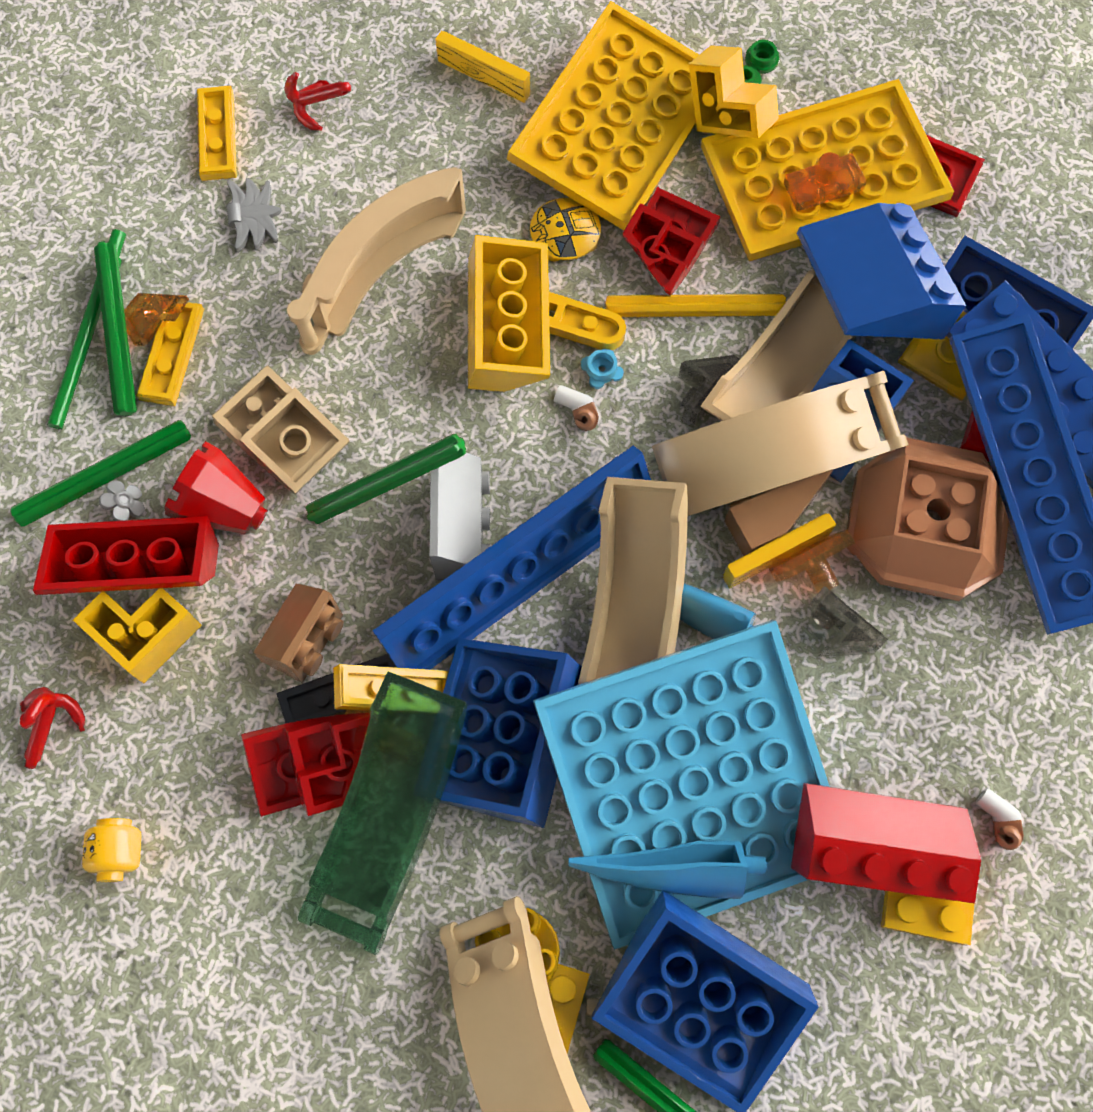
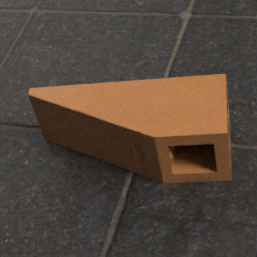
[724,469,834,556]

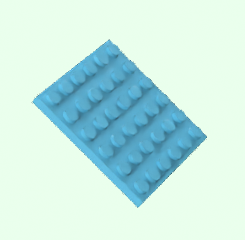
[533,620,830,950]

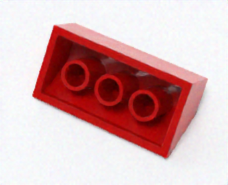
[33,516,219,595]
[791,783,981,904]

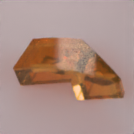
[124,293,189,346]

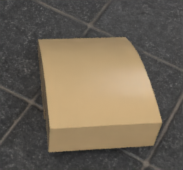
[212,365,350,495]

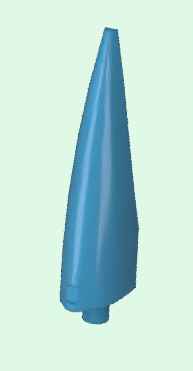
[680,583,756,639]
[568,841,767,899]

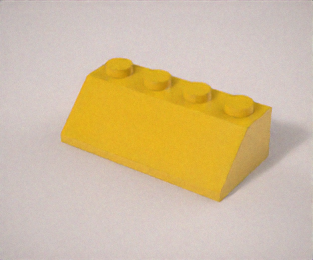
[468,235,550,392]

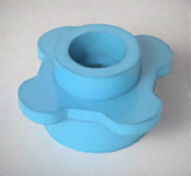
[581,349,624,389]

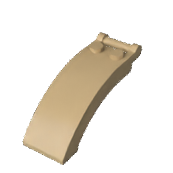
[287,167,466,355]
[701,269,856,421]
[652,371,908,516]
[578,477,688,685]
[440,896,591,1112]

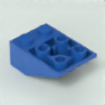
[811,339,914,483]

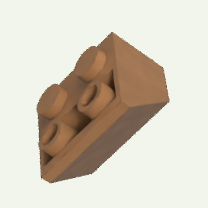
[253,583,344,683]

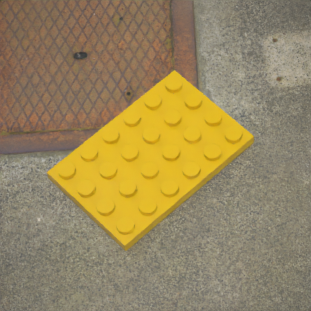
[506,1,699,230]
[701,79,954,262]

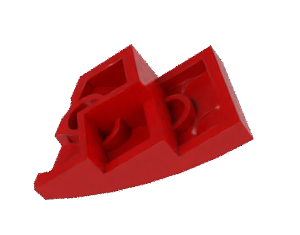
[623,187,720,296]
[241,712,372,817]

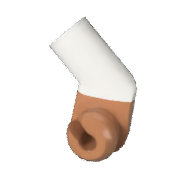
[554,385,599,431]
[975,787,1024,850]

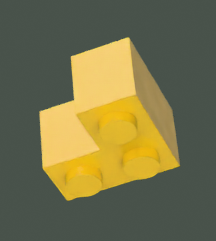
[689,45,779,139]
[73,588,202,683]

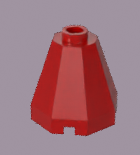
[164,441,268,534]

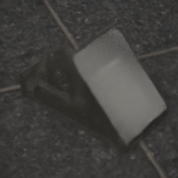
[678,355,740,429]
[807,586,888,657]

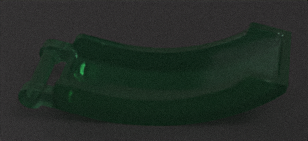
[298,671,468,955]

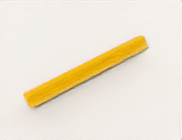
[605,294,786,317]

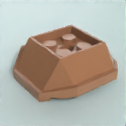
[844,437,1009,601]

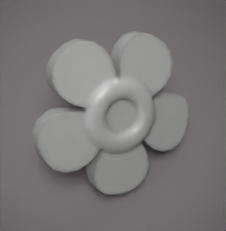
[99,481,145,521]

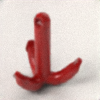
[284,72,351,131]
[20,687,85,769]

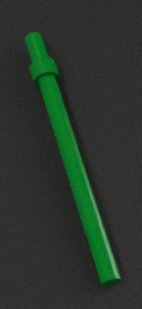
[47,229,126,430]

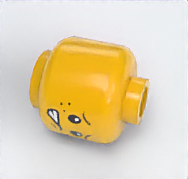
[82,818,142,882]

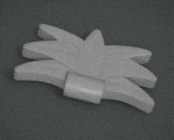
[226,178,281,252]

